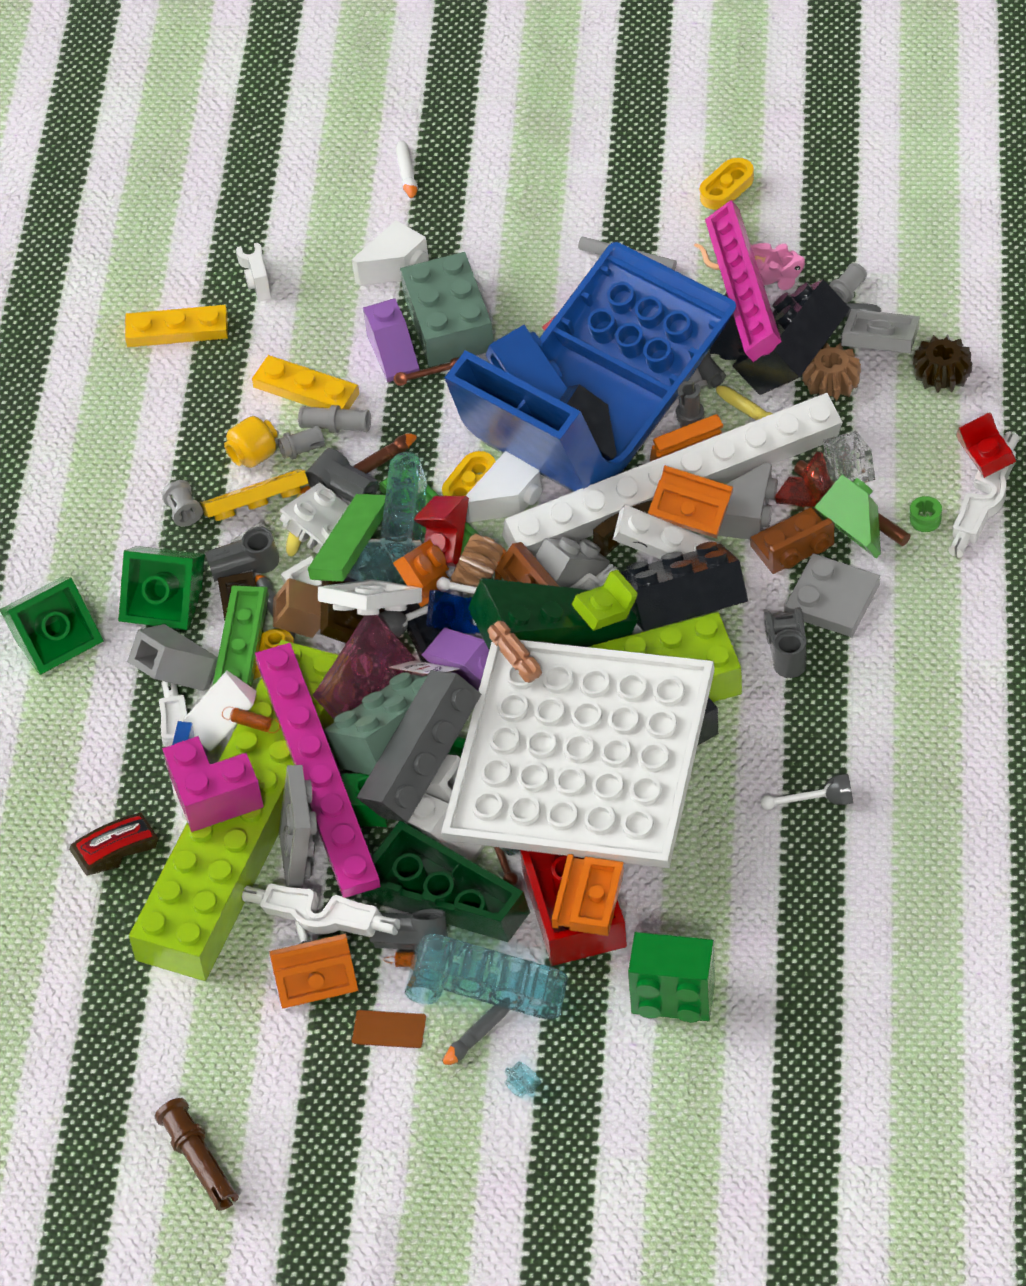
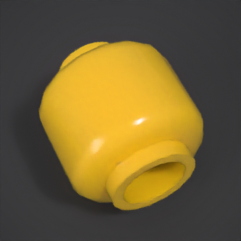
[224,416,278,468]

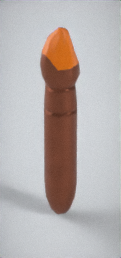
[353,433,417,474]

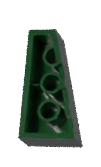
[468,578,638,650]
[361,820,530,942]

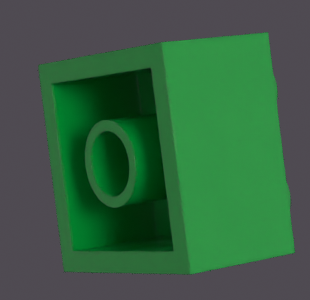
[628,932,715,1023]

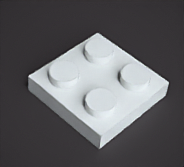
[318,579,422,615]

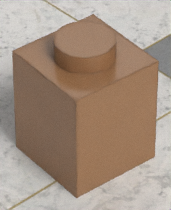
[273,578,321,638]

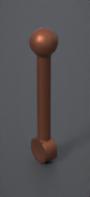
[393,358,459,386]
[494,847,518,886]

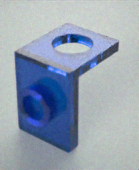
[426,590,481,634]

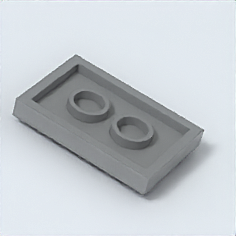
[279,765,317,888]

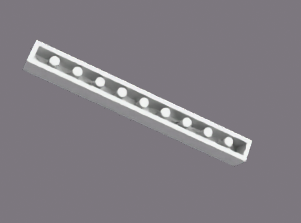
[502,393,843,557]

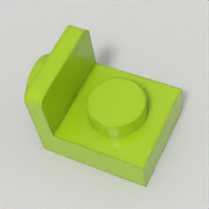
[572,570,637,631]

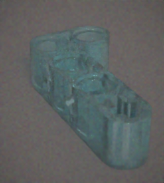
[349,452,427,584]
[405,934,568,1019]

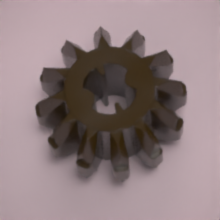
[913,335,973,393]

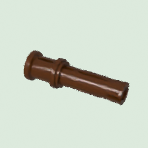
[154,1098,239,1211]

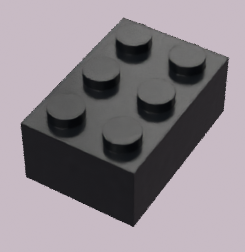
[733,279,851,395]
[620,542,748,631]

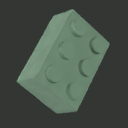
[400,252,494,367]
[323,672,427,775]

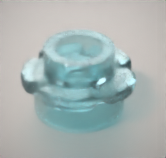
[504,1061,541,1098]

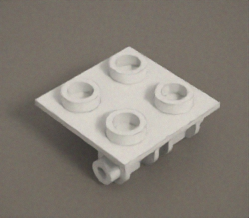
[279,482,348,553]

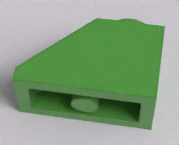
[815,474,881,559]

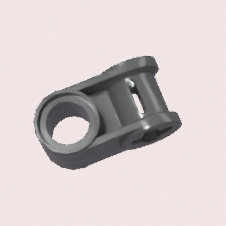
[764,607,807,678]

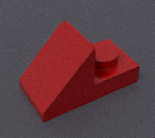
[956,412,1016,478]
[414,496,469,567]

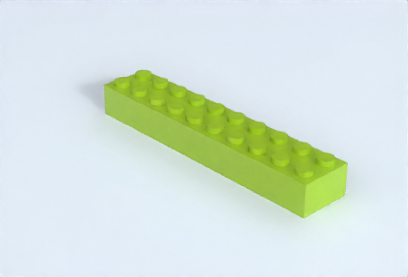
[129,640,353,982]

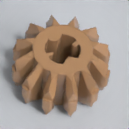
[802,342,861,402]
[451,534,503,595]

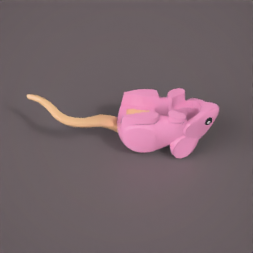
[694,243,805,290]

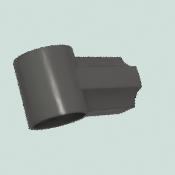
[305,448,379,502]
[205,527,279,582]
[370,909,449,957]

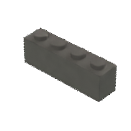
[356,670,482,823]

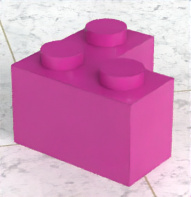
[162,736,264,832]

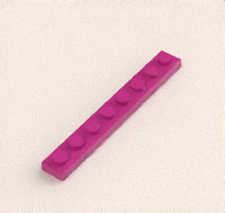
[705,200,782,362]
[255,643,380,898]

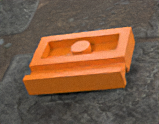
[649,414,723,462]
[648,465,733,539]
[393,539,451,607]
[551,854,624,936]
[269,933,358,1009]

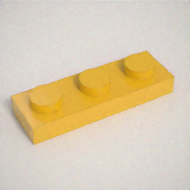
[125,305,228,347]
[252,355,359,409]
[200,469,309,521]

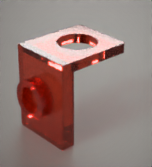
[775,452,833,507]

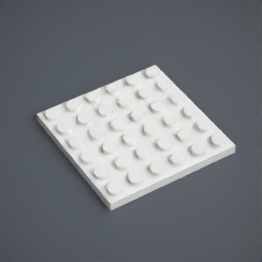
[441,640,715,868]

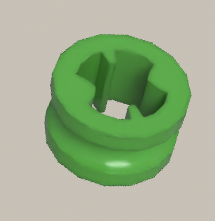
[910,496,942,532]

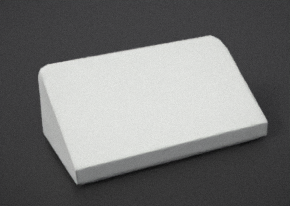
[183,671,257,752]

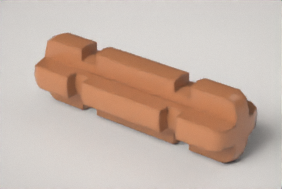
[487,621,542,683]

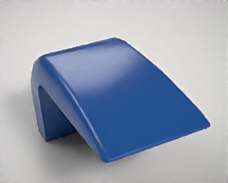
[444,242,736,492]

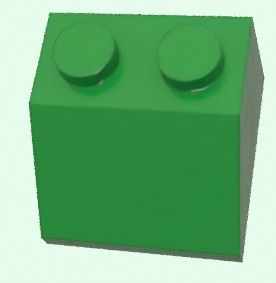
[118,546,205,630]
[0,576,104,675]

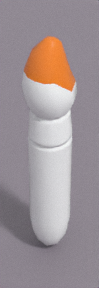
[396,140,418,198]

